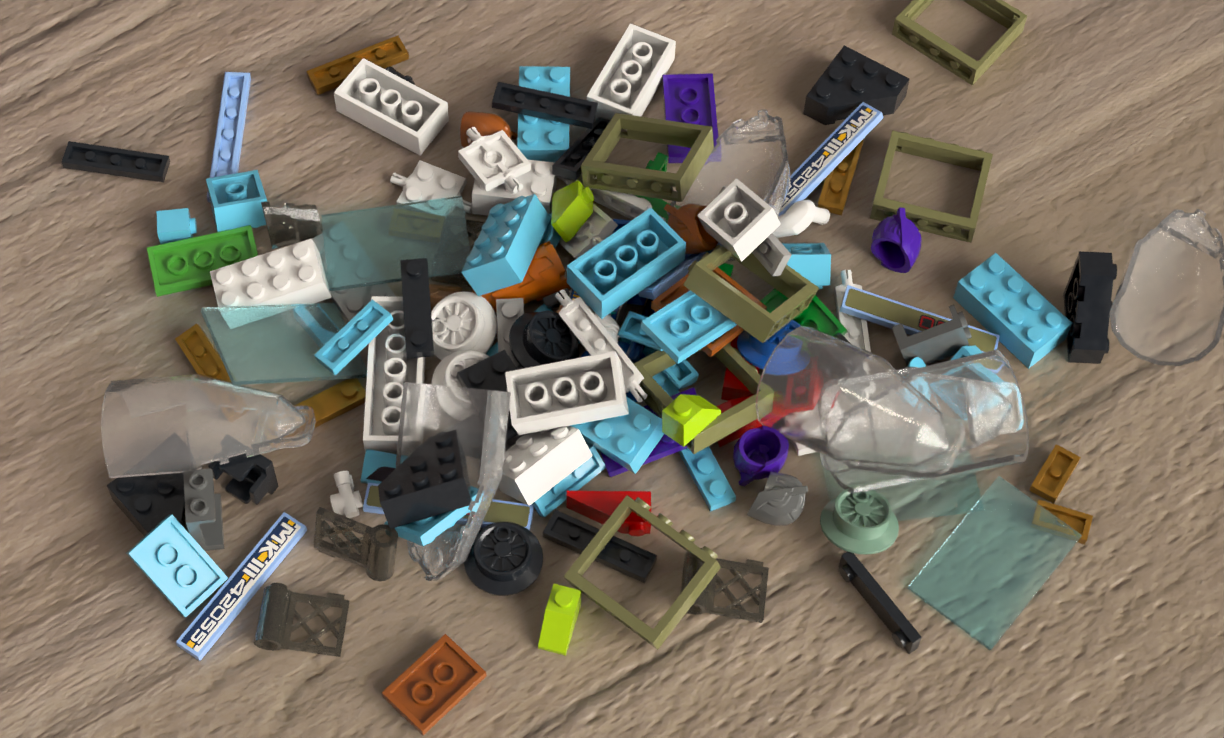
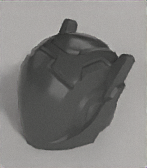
[747,471,808,526]

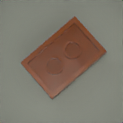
[382,634,487,735]

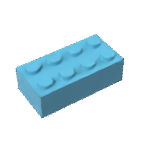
[517,66,570,163]
[461,194,551,296]
[567,208,686,319]
[953,253,1072,369]
[570,397,664,474]

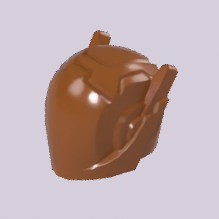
[460,111,518,148]
[664,203,718,254]

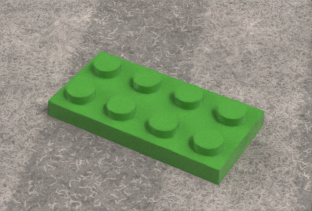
[147,225,258,297]

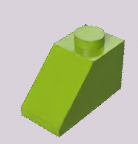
[551,180,594,242]
[662,394,721,447]
[538,584,581,656]

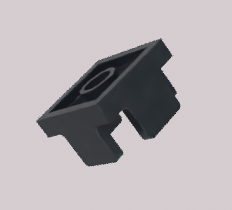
[208,434,279,505]

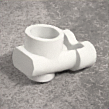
[330,471,363,518]

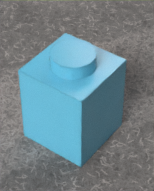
[156,208,197,244]

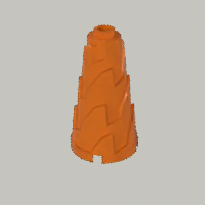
[472,241,571,313]

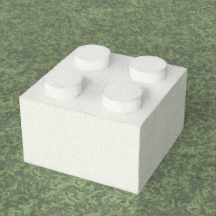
[697,178,780,262]

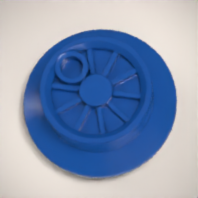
[737,320,812,373]

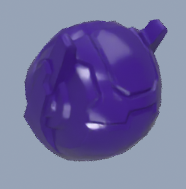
[871,207,922,273]
[733,426,789,487]

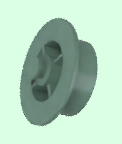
[820,487,899,555]

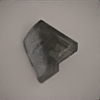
[261,201,323,249]

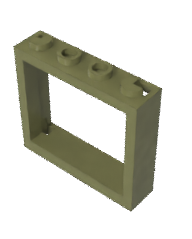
[892,0,1027,85]
[581,113,714,202]
[870,130,993,243]
[684,244,819,343]
[634,344,776,454]
[563,495,721,650]

